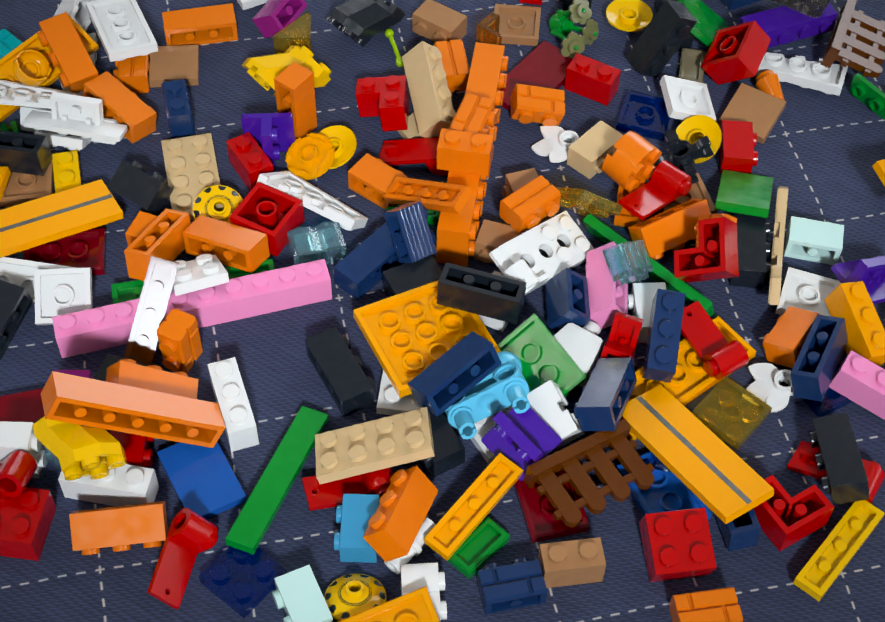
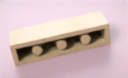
[402,41,456,138]

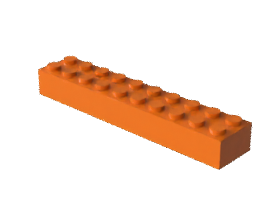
[436,42,509,267]

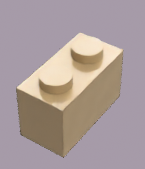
[567,120,623,179]

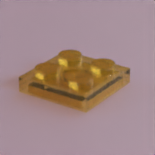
[556,187,622,218]
[692,376,772,450]

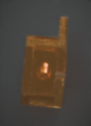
[476,12,502,45]

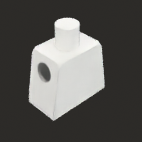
[554,321,603,388]

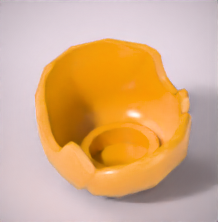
[12,49,52,87]

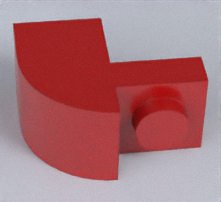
[601,311,644,360]

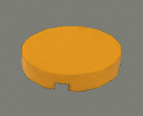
[285,133,335,180]

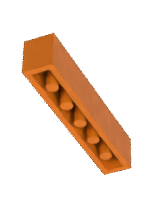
[41,371,226,448]

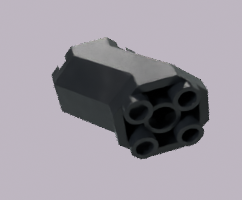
[326,0,405,47]

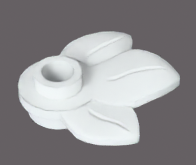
[531,126,579,163]
[744,363,794,413]

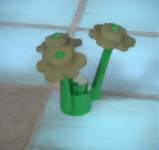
[549,0,599,58]

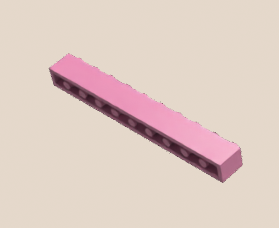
[52,259,332,358]

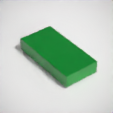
[448,517,510,579]

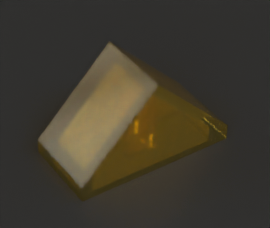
[273,12,312,54]

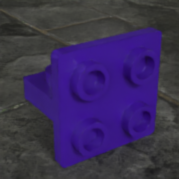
[241,113,295,170]
[831,256,885,304]
[481,408,562,481]

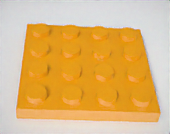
[353,280,501,398]

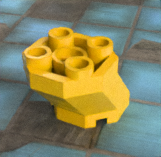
[242,45,331,97]
[32,416,127,481]

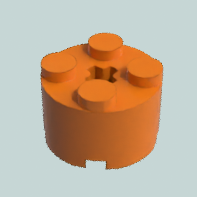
[601,131,662,193]

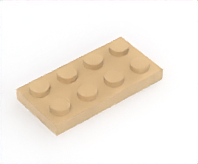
[161,133,224,220]
[315,407,435,484]

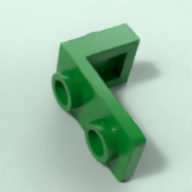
[849,73,885,120]

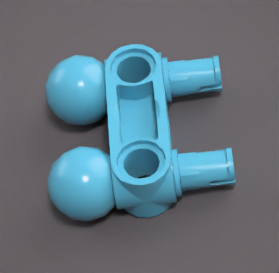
[444,351,530,439]

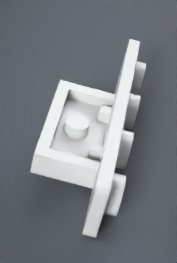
[23,92,128,142]
[20,106,117,151]

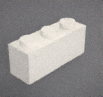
[207,357,259,452]
[58,464,159,506]

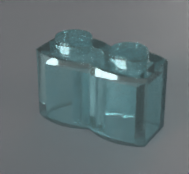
[287,222,346,265]
[602,240,654,285]

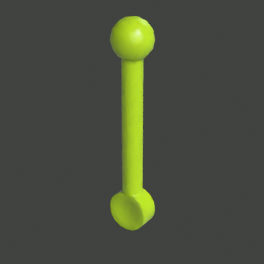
[385,29,404,67]

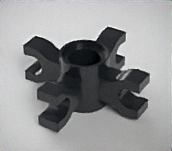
[654,129,714,184]

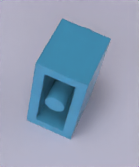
[334,494,380,563]

